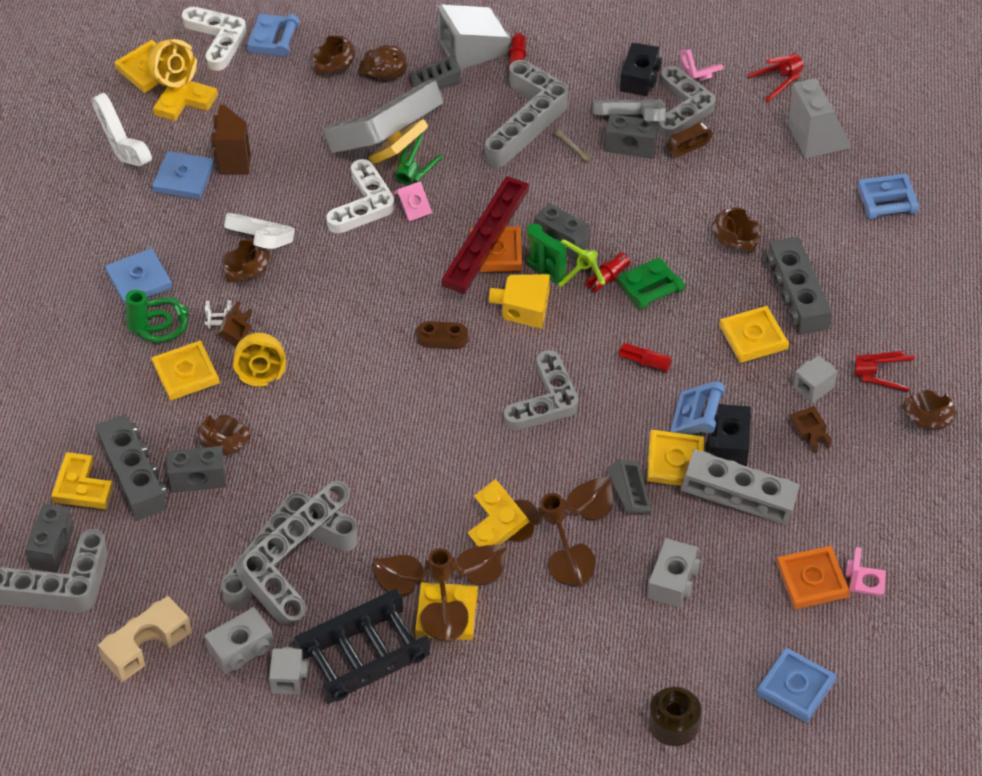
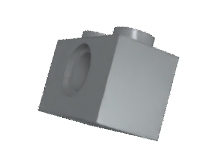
[648,538,701,608]
[204,607,274,675]

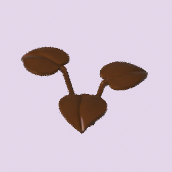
[488,476,614,587]
[373,545,507,642]

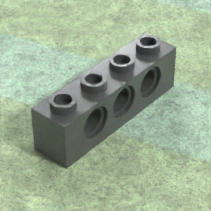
[765,236,832,335]
[95,414,168,521]

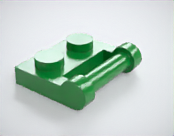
[527,224,566,285]
[617,257,685,310]

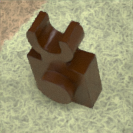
[217,301,252,347]
[789,406,831,453]

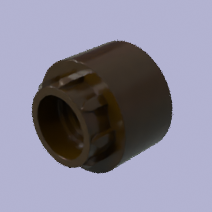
[649,687,701,746]

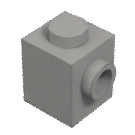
[793,355,838,404]
[269,647,308,695]

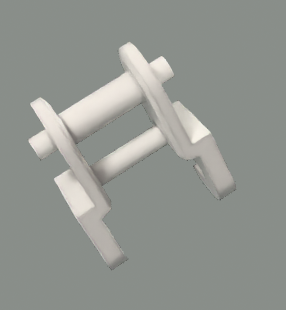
[205,300,232,330]

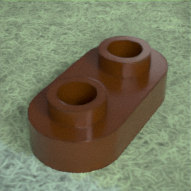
[667,123,713,157]
[416,321,468,349]

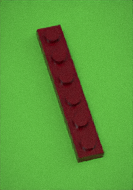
[441,176,529,294]

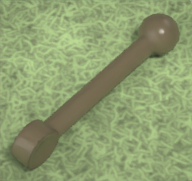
[554,129,591,163]

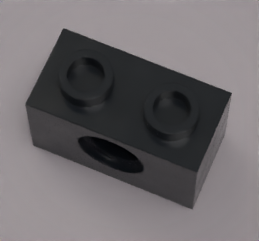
[620,42,663,97]
[710,404,751,466]

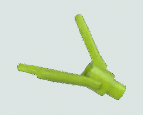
[558,239,605,287]

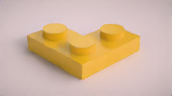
[153,81,218,121]
[51,452,113,509]
[468,479,530,547]

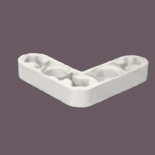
[182,7,247,71]
[91,93,152,166]
[326,159,395,233]
[224,213,295,249]

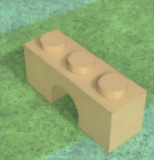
[97,596,192,682]

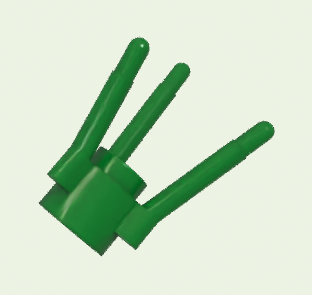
[394,134,442,185]

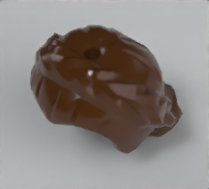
[310,35,355,75]
[359,45,407,83]
[713,207,762,252]
[222,239,270,283]
[902,389,956,431]
[197,415,251,455]

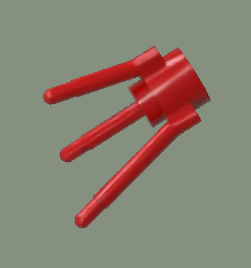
[747,53,804,102]
[855,351,915,392]

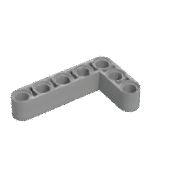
[485,60,568,168]
[322,79,444,153]
[236,481,350,625]
[221,492,358,610]
[0,529,108,613]

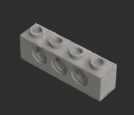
[681,449,800,525]

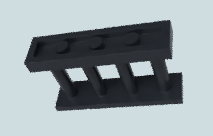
[294,588,430,705]

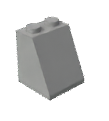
[437,5,511,69]
[788,78,851,158]

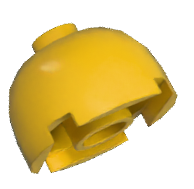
[147,39,197,88]
[233,332,286,387]

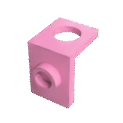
[679,49,724,81]
[391,181,432,221]
[845,547,886,596]

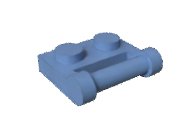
[247,13,300,56]
[857,173,919,220]
[670,381,725,435]

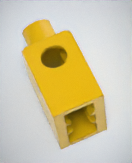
[489,274,550,329]

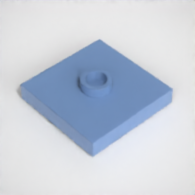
[152,151,215,200]
[105,248,172,306]
[756,648,837,723]

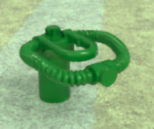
[125,290,189,343]

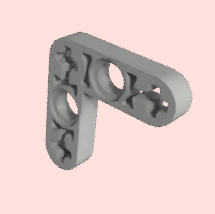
[658,66,716,138]
[593,99,666,121]
[504,350,579,431]

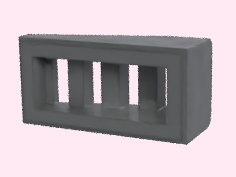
[409,55,461,88]
[607,460,652,514]

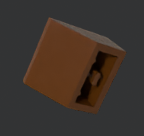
[211,105,251,175]

